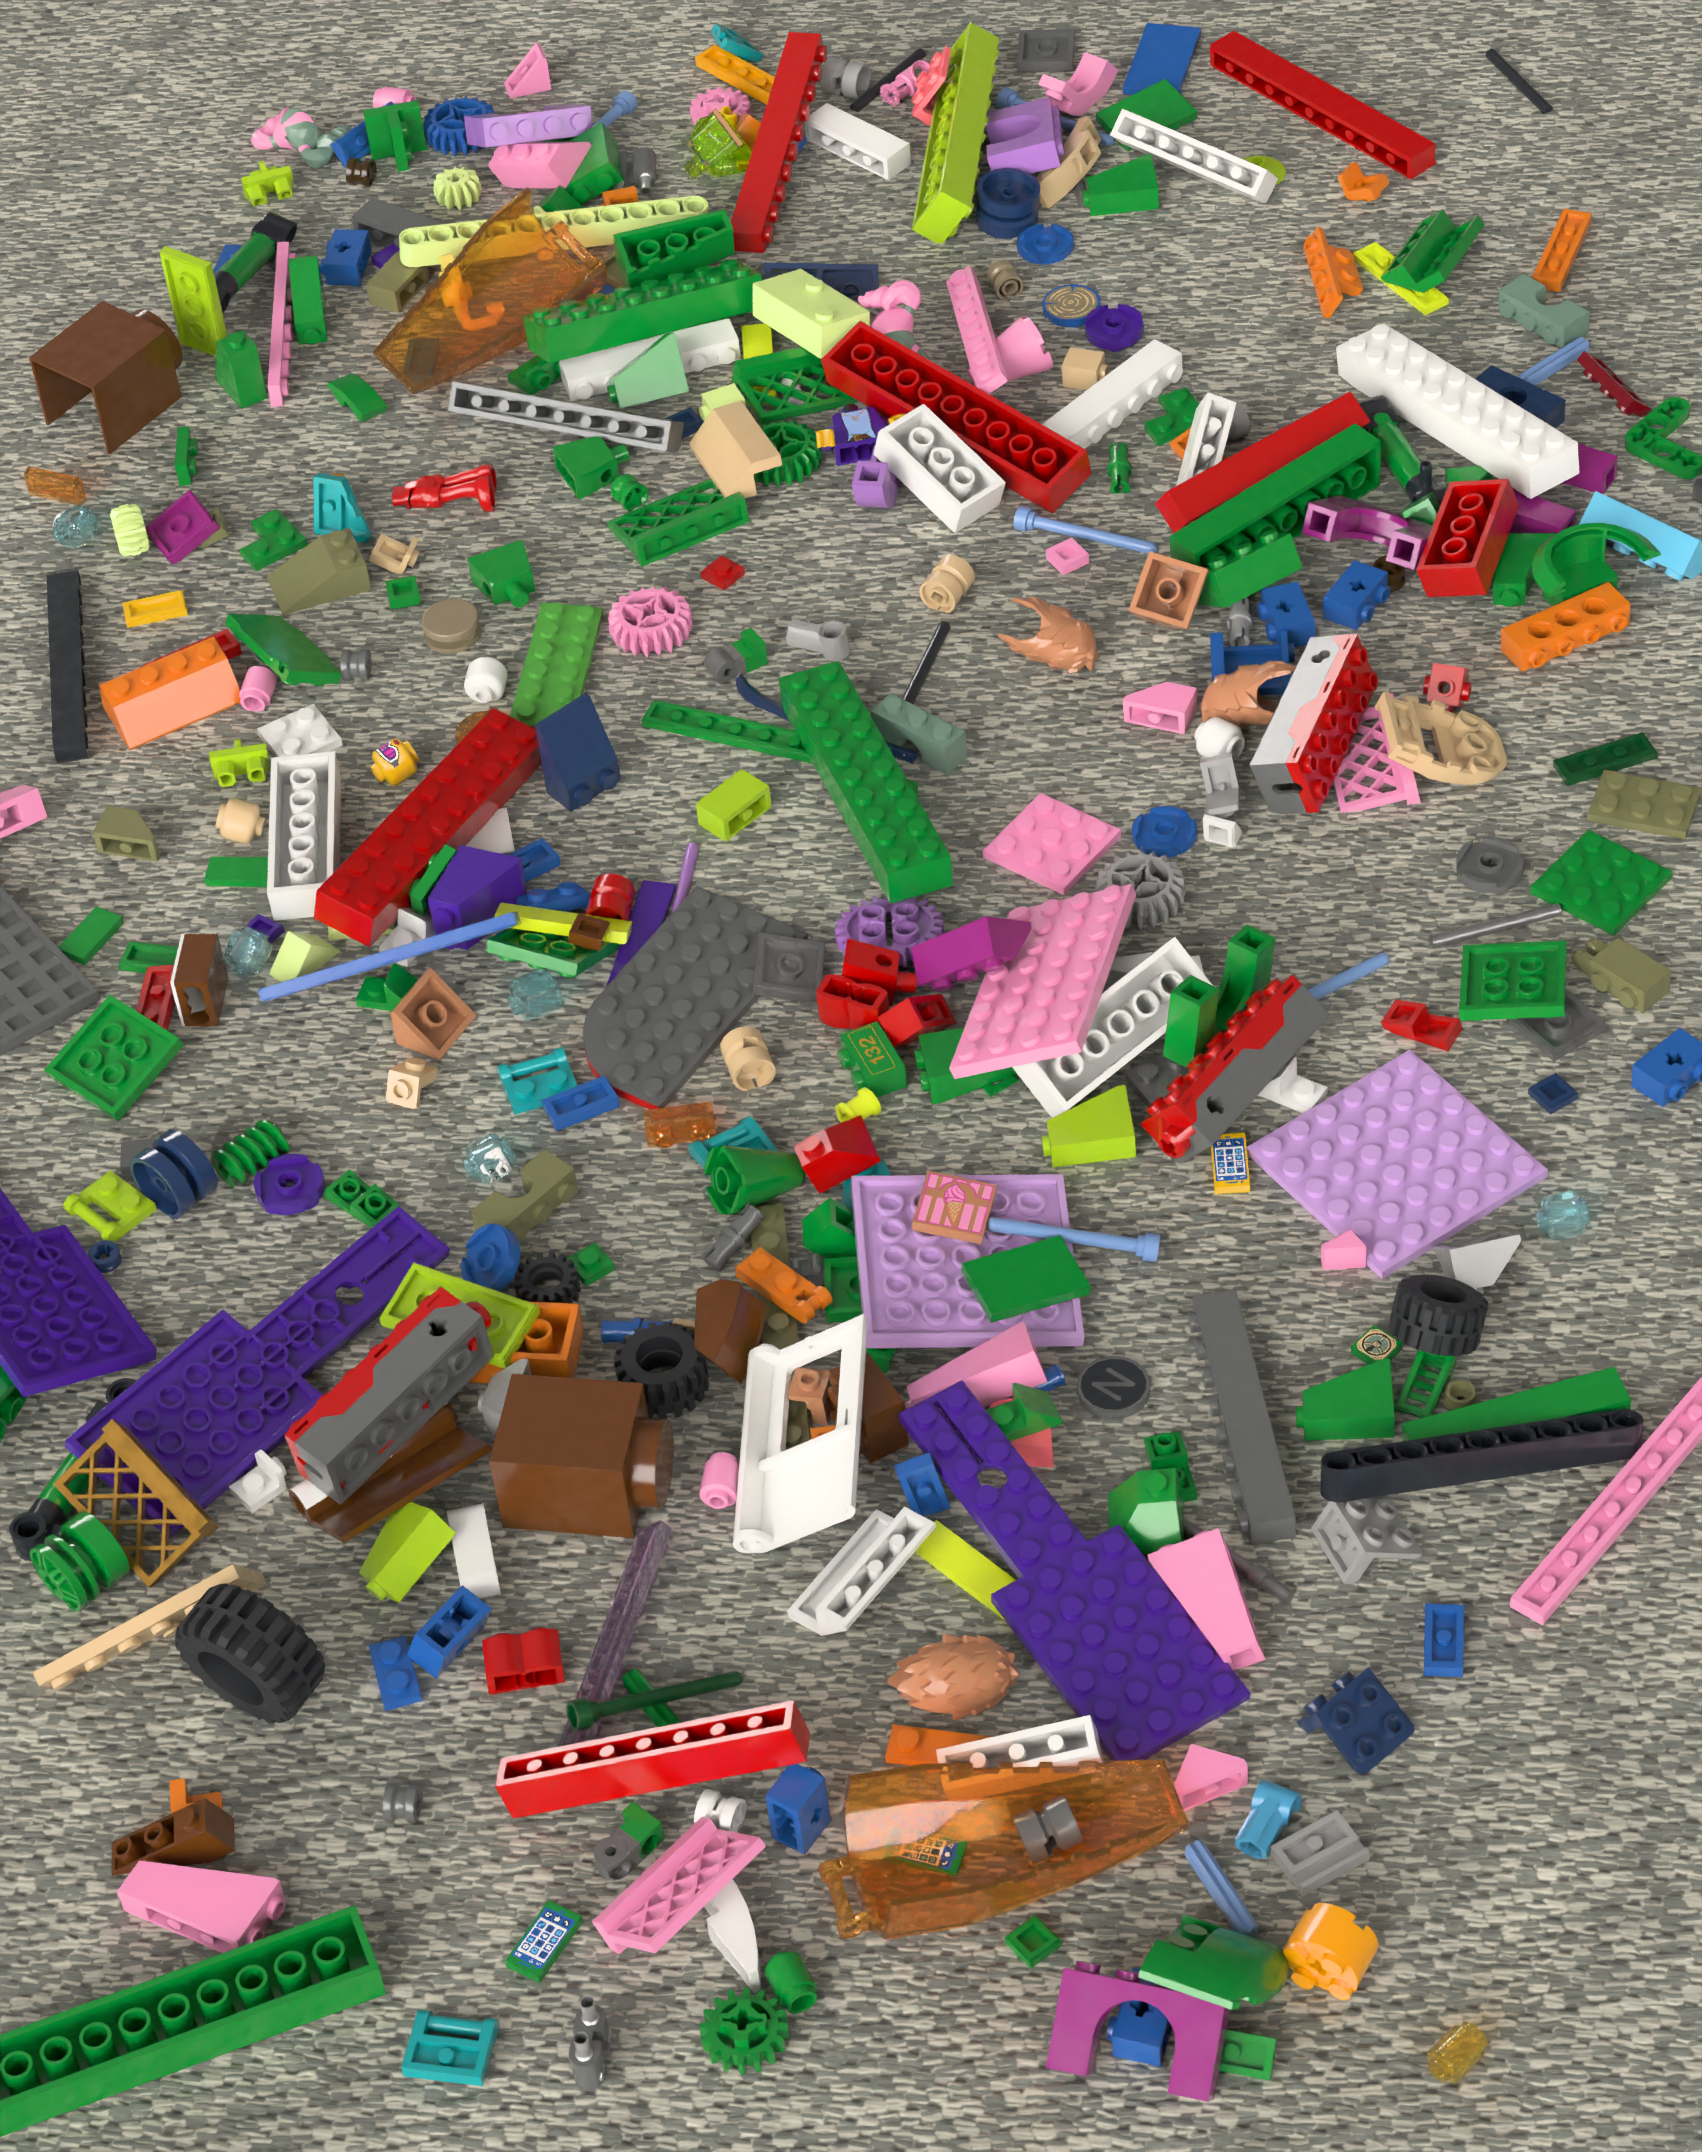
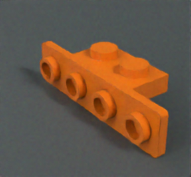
[1303,226,1363,318]

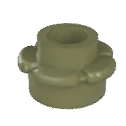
[1443,1380,1480,1411]

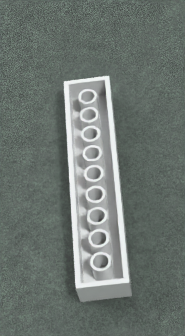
[1336,323,1579,499]

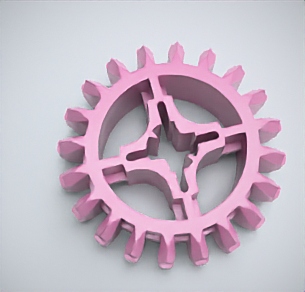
[608,586,693,658]

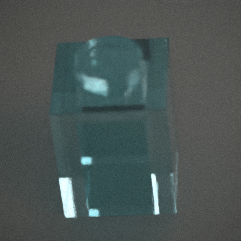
[507,968,563,1023]

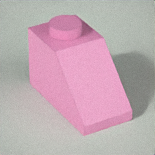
[1123,682,1198,734]

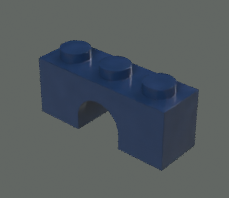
[1475,365,1566,429]

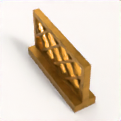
[54,1419,220,1588]

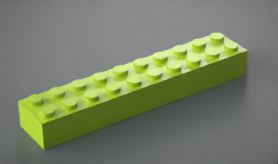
[912,22,1000,243]

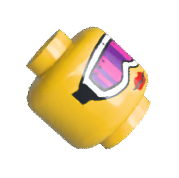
[370,739,420,786]

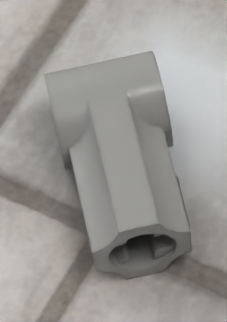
[786,619,850,661]

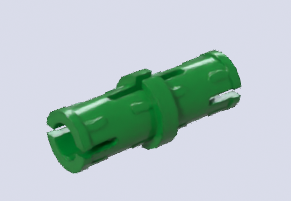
[1107,442,1131,494]

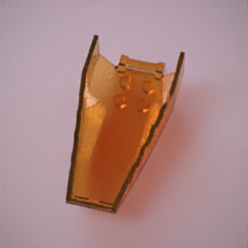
[373,187,607,395]
[818,1760,1189,1940]

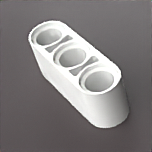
[447,1503,501,1599]

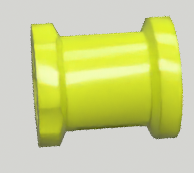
[835,1087,881,1122]

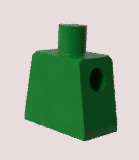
[552,436,630,499]
[467,540,535,608]

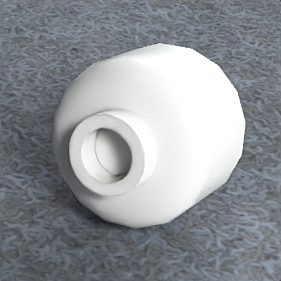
[464,657,508,703]
[1195,717,1245,761]

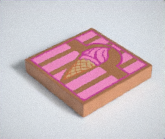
[912,1171,997,1245]

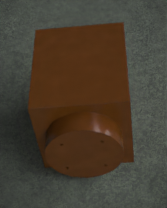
[29,301,183,454]
[489,1373,674,1538]

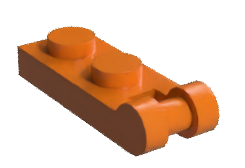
[735,1247,833,1324]

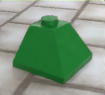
[1108,1468,1184,1560]

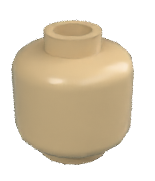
[216,798,266,844]

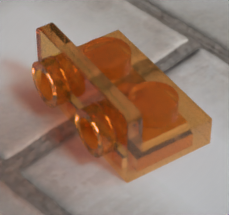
[643,1101,716,1148]

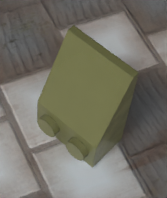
[267,527,371,615]

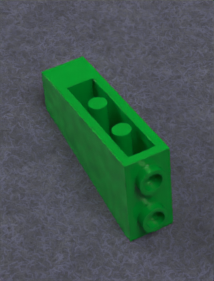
[914,1027,1017,1105]

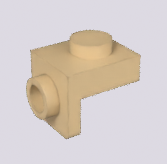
[368,533,420,574]
[386,1058,438,1109]

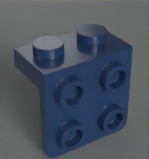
[1297,1667,1414,1774]

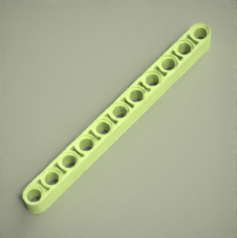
[399,196,708,267]

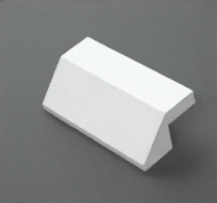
[787,1507,936,1636]

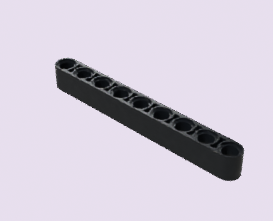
[46,568,89,764]
[1320,1409,1643,1502]

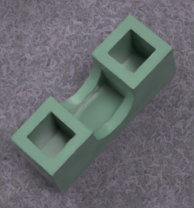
[1498,274,1590,348]
[870,693,967,775]

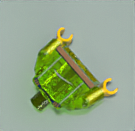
[683,106,752,179]

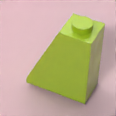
[1041,1085,1136,1168]
[359,1502,456,1603]

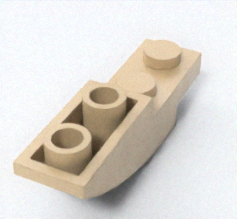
[1037,116,1101,208]

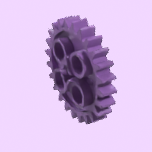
[835,896,944,967]

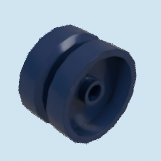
[976,168,1041,239]
[129,1129,218,1220]

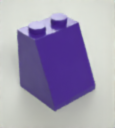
[428,845,527,950]

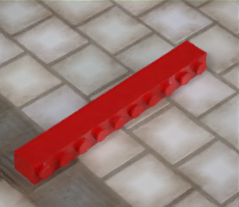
[1210,30,1436,180]
[730,32,828,253]

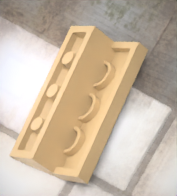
[689,401,782,498]

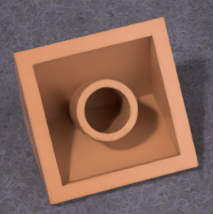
[390,967,477,1060]

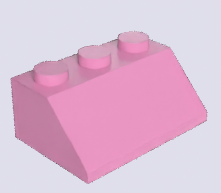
[488,142,592,189]

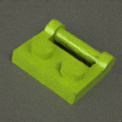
[63,1170,157,1242]

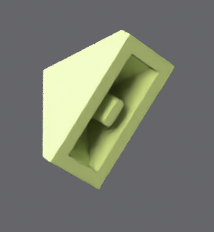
[269,931,340,982]

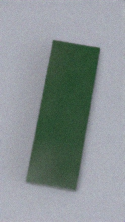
[1553,732,1658,787]

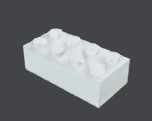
[873,404,1006,533]

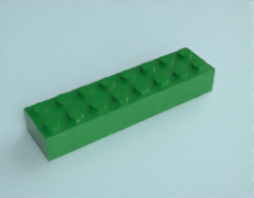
[523,259,762,363]
[1170,423,1381,568]

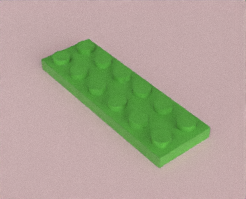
[510,602,603,729]

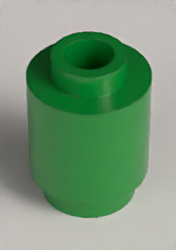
[764,1951,817,2014]

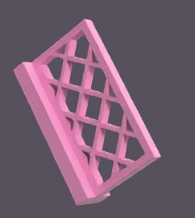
[1333,693,1421,813]
[592,1817,766,1954]

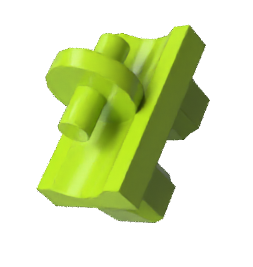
[241,160,294,207]
[209,738,271,787]

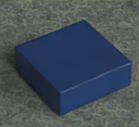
[665,407,704,438]
[1528,1073,1578,1115]

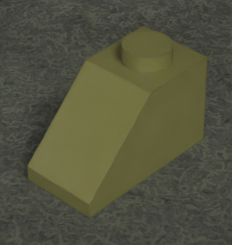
[93,805,160,862]

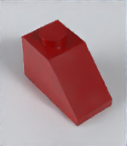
[877,993,957,1047]

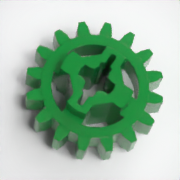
[699,1987,789,2075]

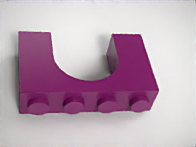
[1509,443,1618,533]
[1302,495,1433,570]
[1046,1961,1230,2102]

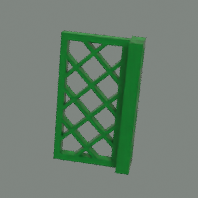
[731,347,859,424]
[607,478,750,567]

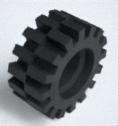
[514,1252,581,1304]

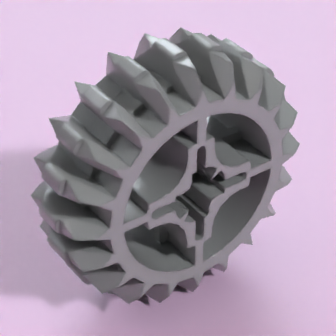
[1095,850,1186,930]

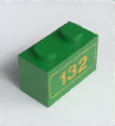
[837,1021,907,1098]

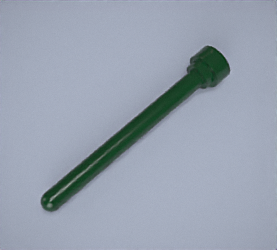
[566,1671,743,1732]

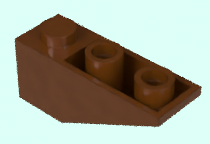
[112,1798,235,1876]

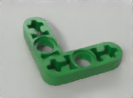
[1625,397,1702,479]

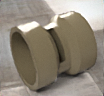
[987,260,1024,299]

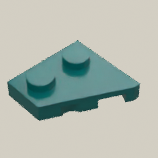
[313,473,372,543]

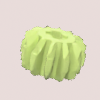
[433,166,482,211]
[110,504,150,557]

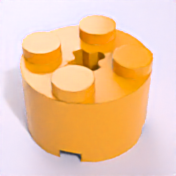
[1283,1903,1379,2001]

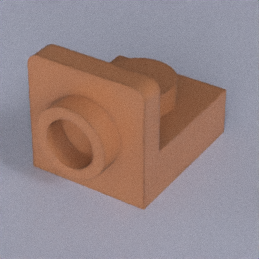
[788,1367,834,1425]

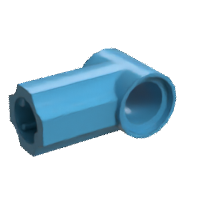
[1235,1779,1302,1859]

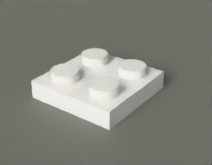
[257,704,343,757]

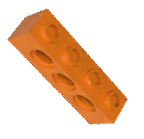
[1501,582,1631,672]

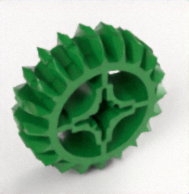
[754,419,822,487]

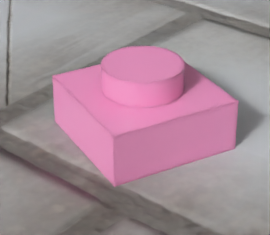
[1046,538,1089,576]

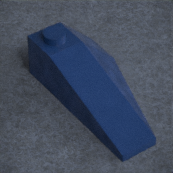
[757,262,879,301]

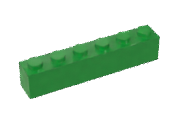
[1402,1367,1631,1441]

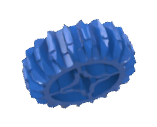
[423,96,495,157]

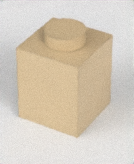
[1062,347,1109,390]

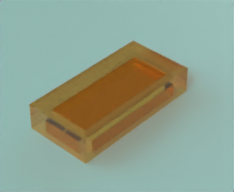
[24,466,86,506]

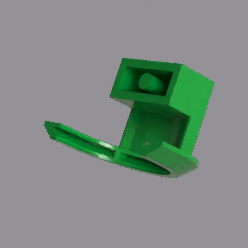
[1532,523,1661,606]

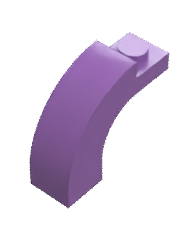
[852,445,901,509]

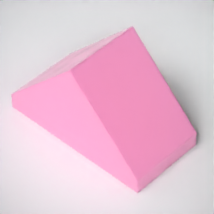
[504,42,551,99]
[1172,1744,1248,1814]

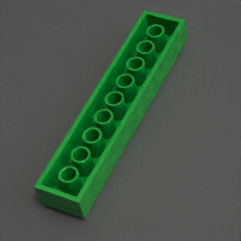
[779,661,953,904]
[0,1905,386,2137]

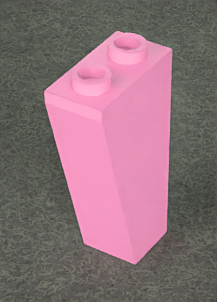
[0,784,47,839]
[1147,1528,1266,1670]
[117,1861,286,1953]

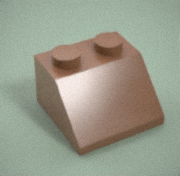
[1128,551,1209,630]

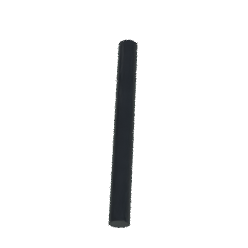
[850,48,926,112]
[1485,49,1553,114]
[902,621,951,704]

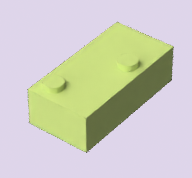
[753,269,870,359]

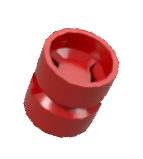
[586,873,635,921]

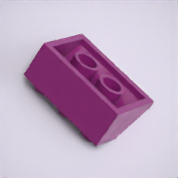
[911,916,1032,992]

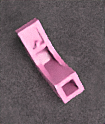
[1039,52,1118,116]

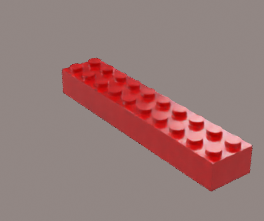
[821,321,1092,514]
[314,708,542,947]

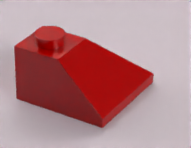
[794,1115,881,1194]

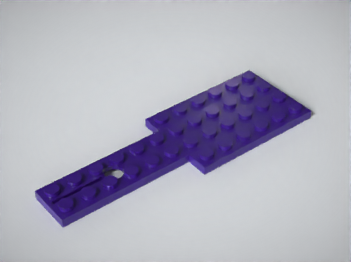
[0,1188,157,1397]
[65,1206,450,1539]
[899,1380,1251,1773]

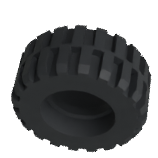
[175,1583,325,1724]

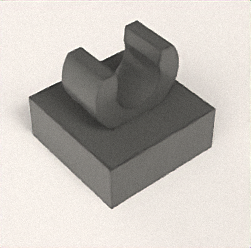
[790,1254,824,1287]

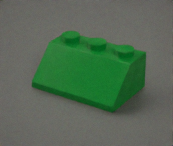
[1198,530,1303,607]

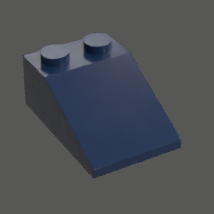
[535,693,621,812]

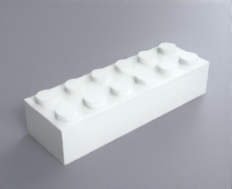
[267,751,341,921]
[1013,937,1213,1117]

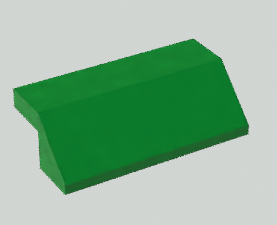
[1381,209,1485,293]

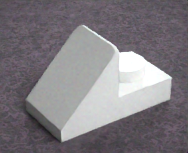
[379,908,435,967]
[1258,1056,1328,1113]

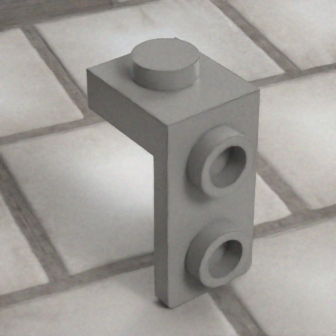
[1200,753,1240,818]

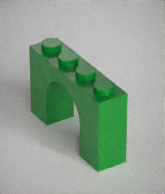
[1163,925,1276,1068]

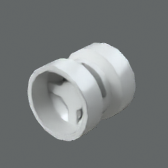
[694,1788,746,1833]

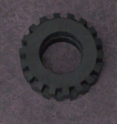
[1388,1274,1488,1356]
[614,1322,709,1419]

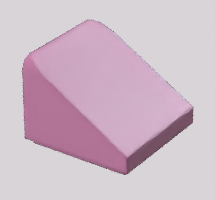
[1321,1230,1366,1270]

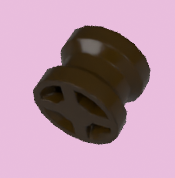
[346,157,377,187]
[1374,555,1405,592]

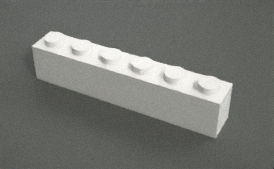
[1110,109,1278,204]
[559,318,741,401]
[1042,339,1183,449]

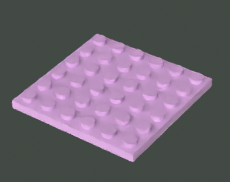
[1246,1050,1548,1279]
[851,1174,1084,1348]

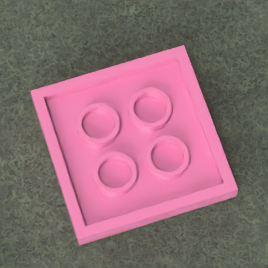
[983,793,1121,895]

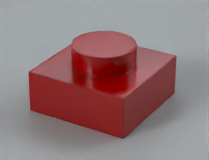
[701,555,745,591]

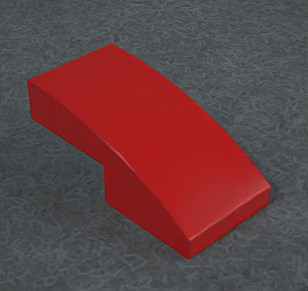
[1381,1000,1463,1052]

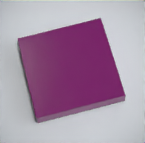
[145,490,220,564]

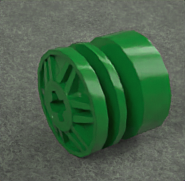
[30,1511,130,1612]

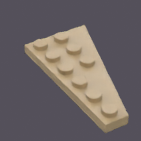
[32,1564,267,1690]

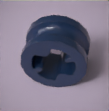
[88,1240,122,1273]

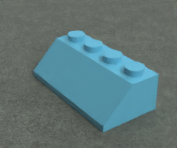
[1579,491,1702,581]

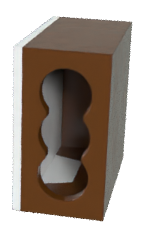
[170,934,229,1026]

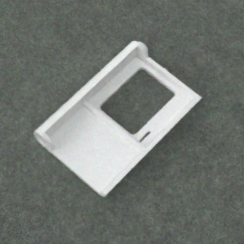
[733,1314,868,1553]

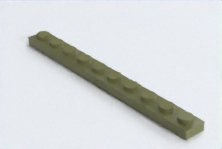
[751,1203,810,1450]

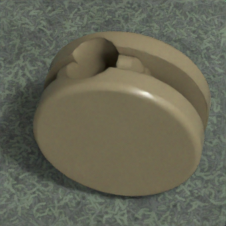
[421,599,481,653]

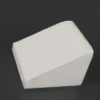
[1203,814,1242,847]

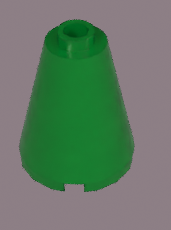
[704,1145,806,1215]

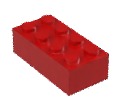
[1416,479,1519,597]

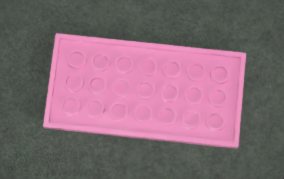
[949,884,1136,1079]

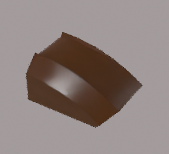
[694,1279,767,1385]

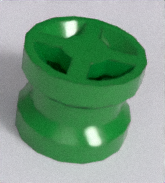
[610,474,649,512]

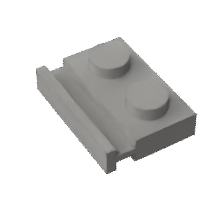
[1270,1810,1370,1897]

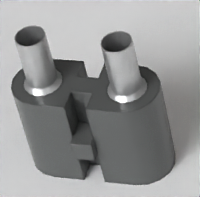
[611,148,656,195]
[569,1996,611,2090]

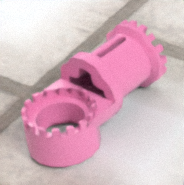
[880,60,930,107]

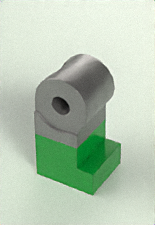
[704,628,768,684]
[593,1801,665,1881]

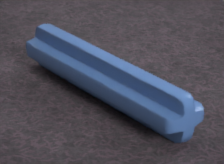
[1518,337,1590,385]
[1185,1840,1258,1937]

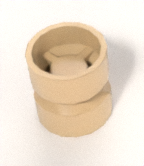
[919,555,975,613]
[720,1026,776,1091]

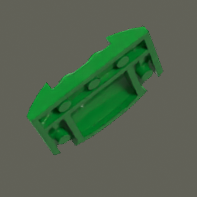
[1138,1914,1289,2010]

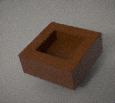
[568,913,610,951]

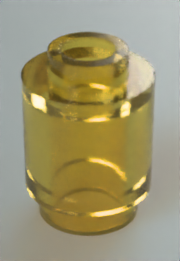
[1427,2021,1488,2083]

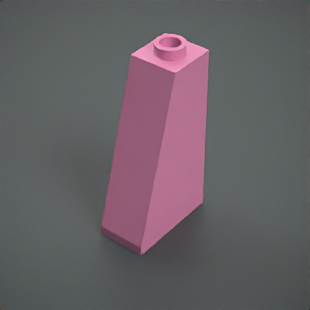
[904,1321,1047,1422]

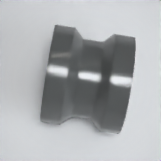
[340,649,372,681]
[383,1782,423,1824]

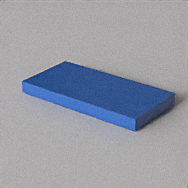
[1123,23,1201,95]

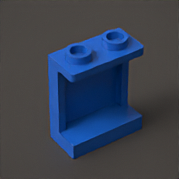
[1210,631,1295,695]

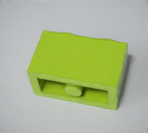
[696,769,772,842]

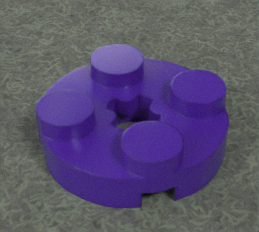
[1085,304,1144,352]
[254,1154,325,1215]

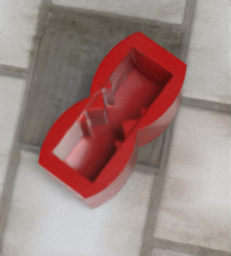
[816,974,889,1030]
[482,1627,565,1694]

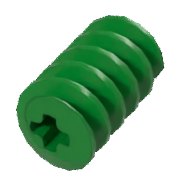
[211,1119,290,1187]

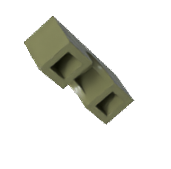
[471,1149,578,1244]

